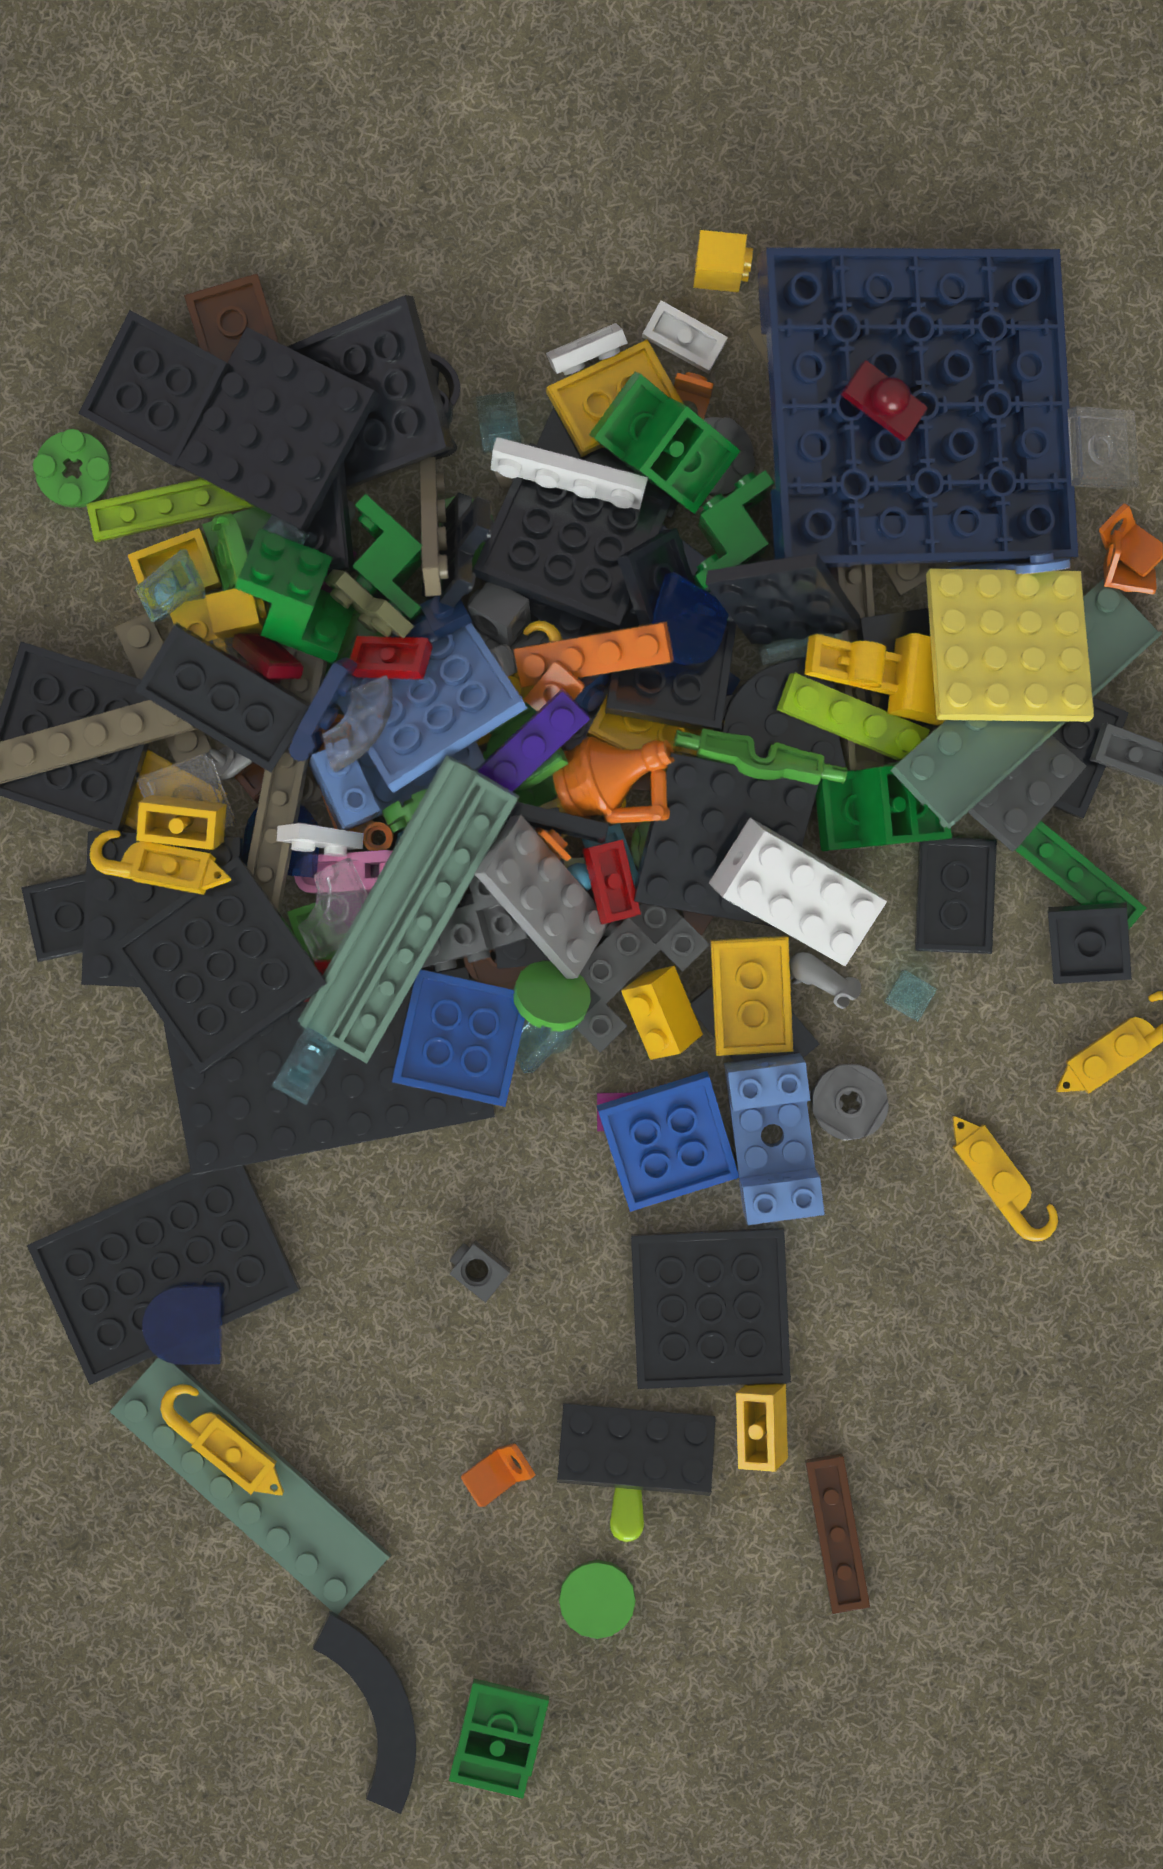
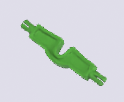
[673,729,847,785]

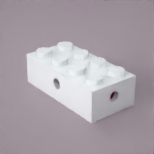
[709,818,887,966]

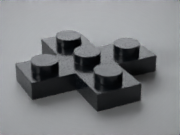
[422,492,494,607]

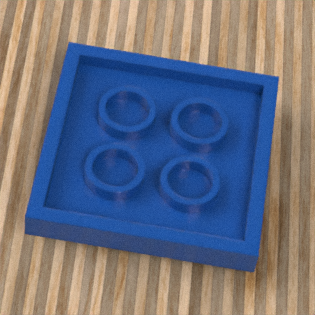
[392,969,525,1107]
[596,1071,739,1212]

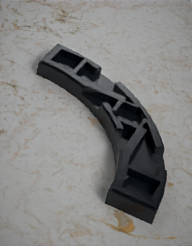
[313,1611,416,1814]

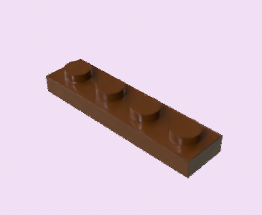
[805,1453,870,1614]

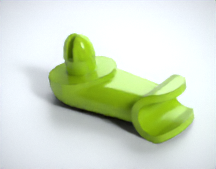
[610,1488,644,1542]

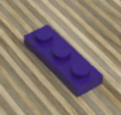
[477,688,590,792]

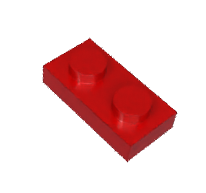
[350,636,433,680]
[583,839,641,924]

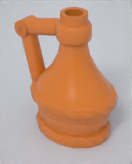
[552,736,675,824]

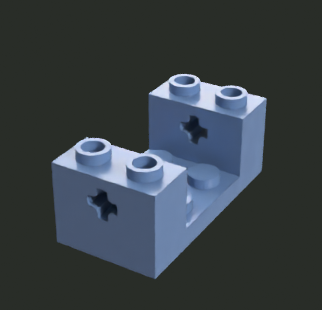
[308,739,485,831]
[724,1053,825,1225]

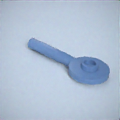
[950,553,1070,574]

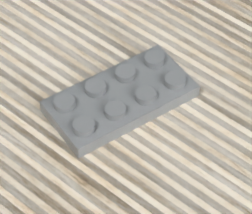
[474,815,610,979]

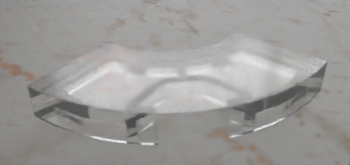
[322,675,393,772]

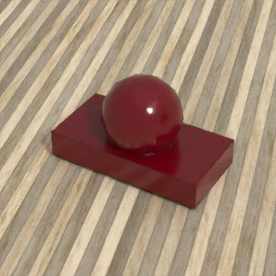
[841,360,928,442]
[232,633,304,684]

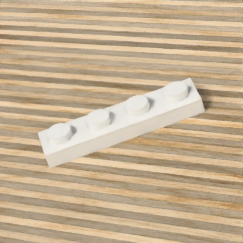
[490,437,648,510]

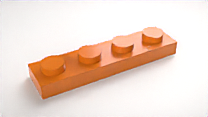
[513,621,674,688]

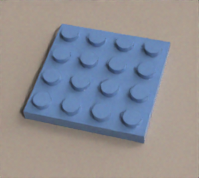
[323,623,527,793]

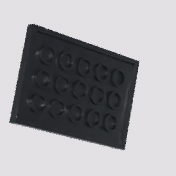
[27,1165,301,1385]

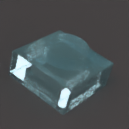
[884,970,937,1022]

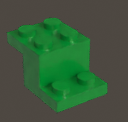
[589,371,741,514]
[694,470,774,597]
[353,493,423,622]
[235,528,354,664]
[816,765,952,851]
[449,1678,549,1799]

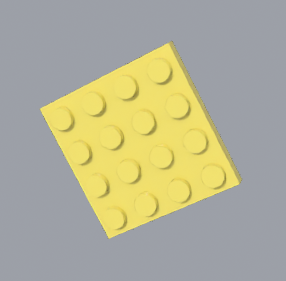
[926,568,1094,722]

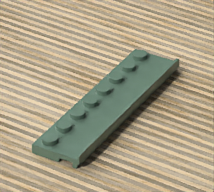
[891,579,1163,829]
[298,755,520,1063]
[110,1351,391,1615]

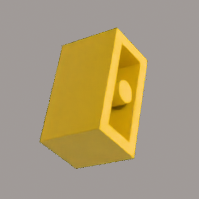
[693,230,753,292]
[205,588,271,645]
[136,795,227,850]
[621,966,703,1060]
[736,1383,788,1472]

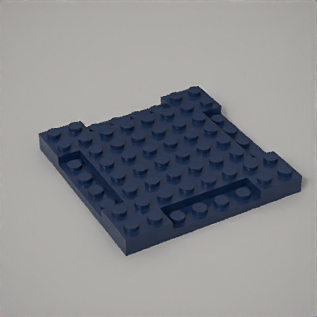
[757,248,1079,568]

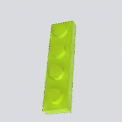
[777,673,930,761]

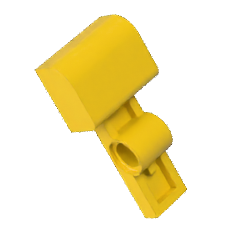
[127,528,227,653]
[804,633,946,726]

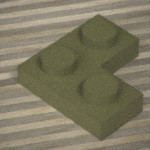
[324,569,414,638]

